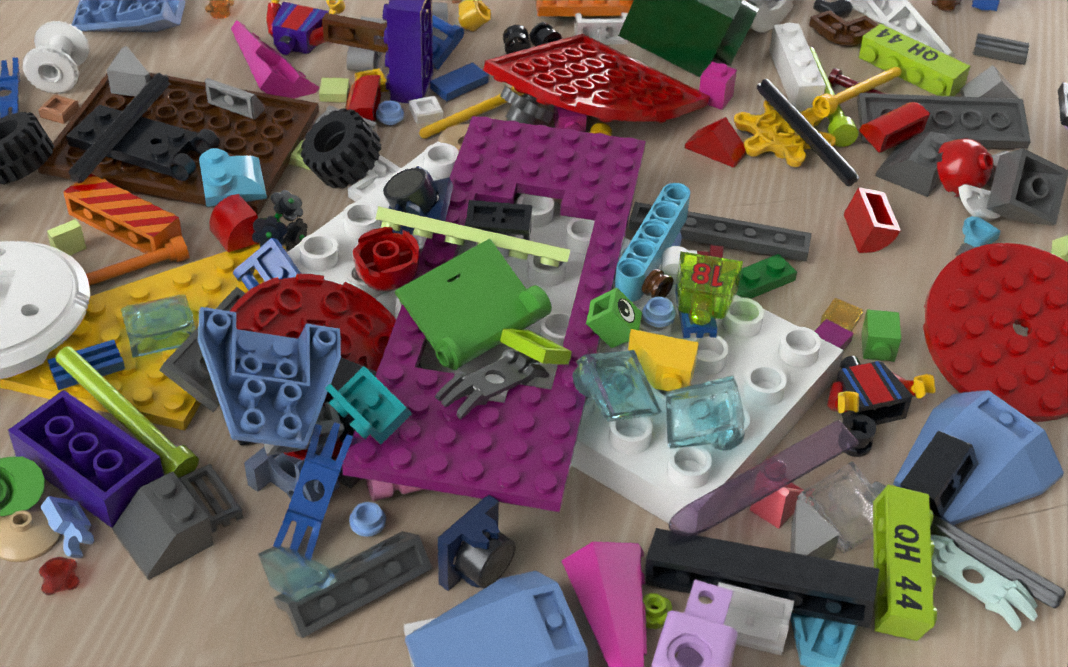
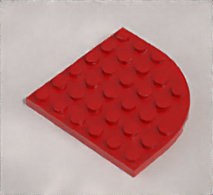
[483,34,710,123]

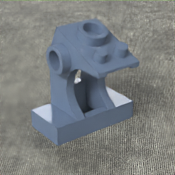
[244,444,340,501]

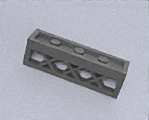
[274,531,432,638]

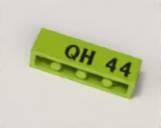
[859,23,970,96]
[873,484,937,641]

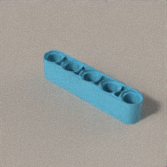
[615,183,690,302]

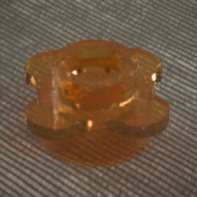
[205,0,234,19]

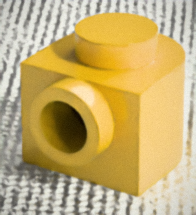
[458,0,491,32]

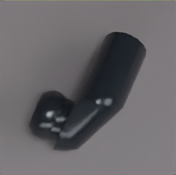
[813,0,853,17]

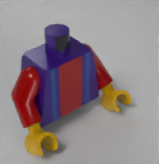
[266,0,345,55]

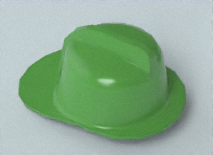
[0,457,45,517]

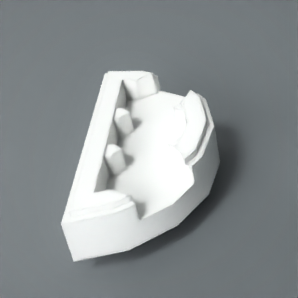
[958,184,1001,221]

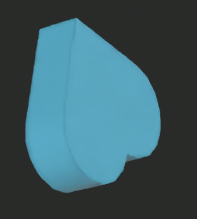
[962,216,1001,248]

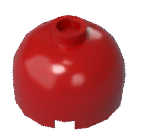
[937,138,994,198]
[353,227,420,292]

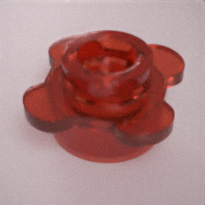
[39,557,80,595]

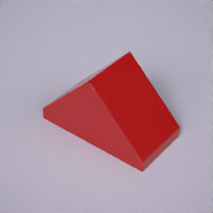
[684,117,747,168]

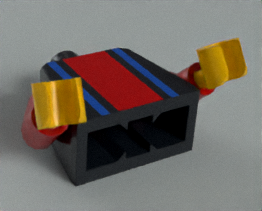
[827,355,936,425]

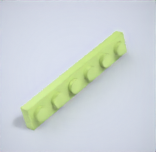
[375,206,570,267]

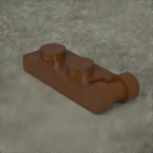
[322,13,388,53]

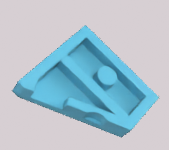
[790,613,858,667]

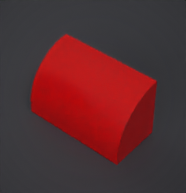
[345,75,382,122]
[859,102,930,153]
[843,187,901,253]
[209,194,260,253]

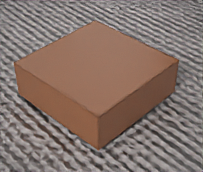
[38,94,79,124]

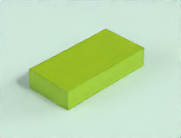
[500,329,572,365]

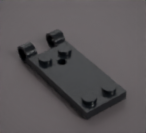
[66,105,220,181]

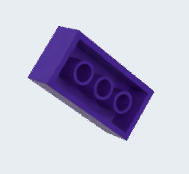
[383,0,433,104]
[8,390,164,528]

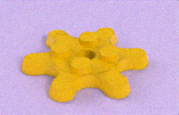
[734,99,836,167]

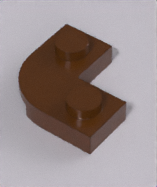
[809,10,879,46]

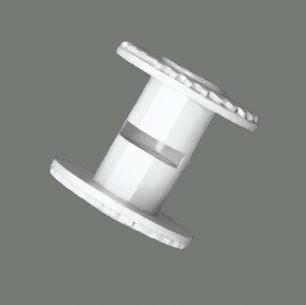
[23,21,89,94]

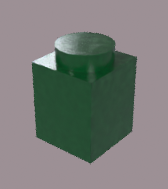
[618,0,760,78]

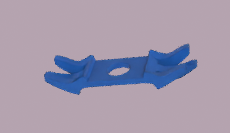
[0,57,20,118]
[273,422,353,560]

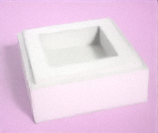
[409,96,443,124]

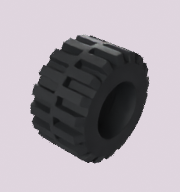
[301,108,381,189]
[0,112,54,184]

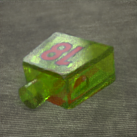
[677,251,743,325]

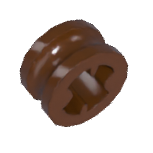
[642,269,674,298]

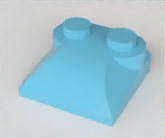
[199,148,267,207]

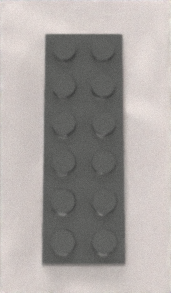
[857,93,1031,149]

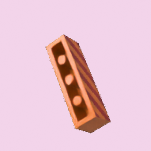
[63,174,182,254]

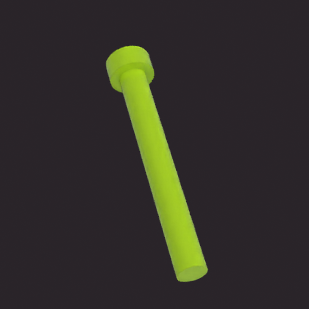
[809,47,859,147]
[56,346,199,478]

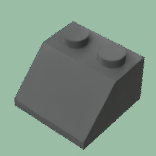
[875,131,953,197]
[986,148,1068,226]
[112,471,214,580]

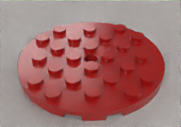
[923,243,1068,422]
[230,274,396,461]

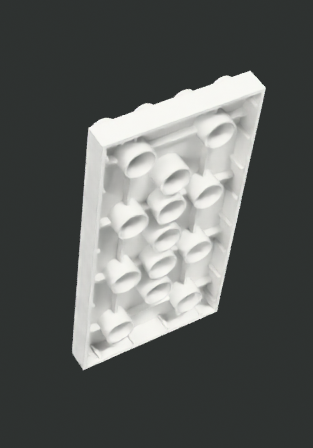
[287,141,844,535]

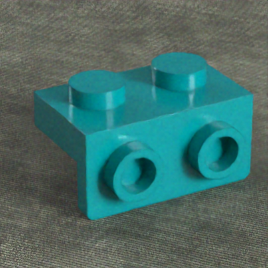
[325,366,412,444]

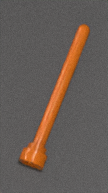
[86,235,190,286]

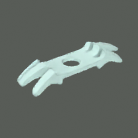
[931,535,1038,632]

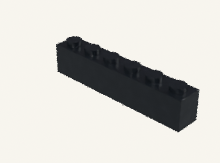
[645,528,880,628]

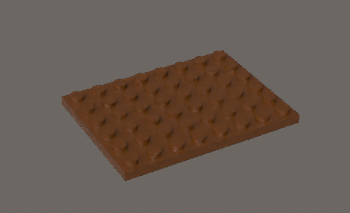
[38,73,319,215]

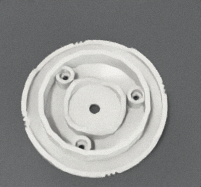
[0,241,90,379]

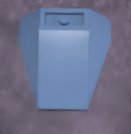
[72,0,186,32]
[198,307,341,449]
[893,390,1064,525]
[405,571,589,667]

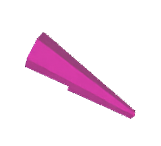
[231,20,320,99]
[561,542,647,667]

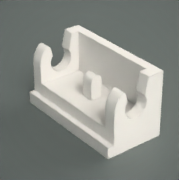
[574,13,628,44]
[718,582,794,656]

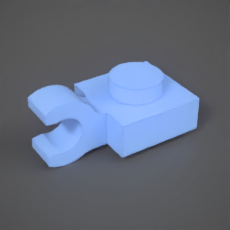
[40,496,94,558]

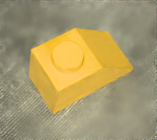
[627,329,699,395]

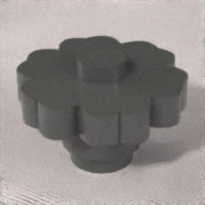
[500,86,555,125]

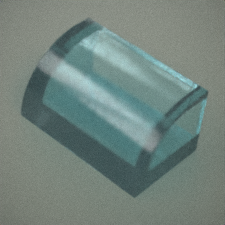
[258,547,337,602]

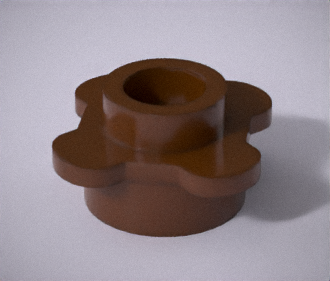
[931,0,961,11]

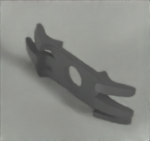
[435,350,549,419]

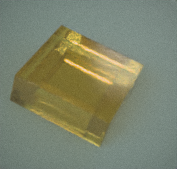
[820,298,864,332]

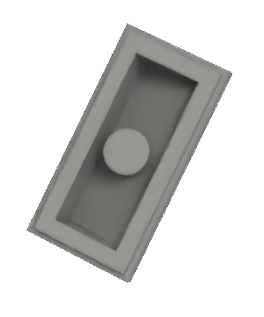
[205,78,265,119]

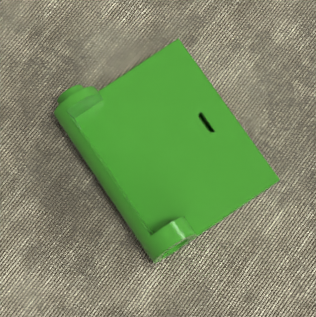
[394,238,552,370]

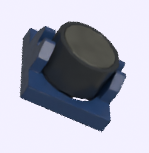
[383,166,454,235]
[438,495,516,591]

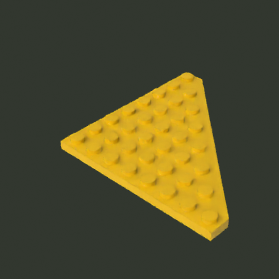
[0,243,286,431]

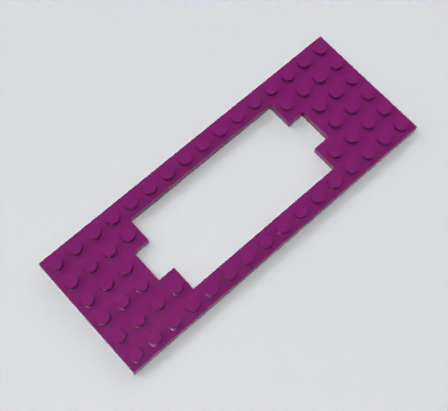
[342,116,646,512]

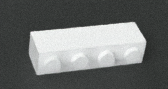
[769,23,826,112]

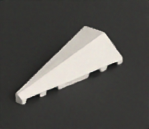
[849,0,955,57]

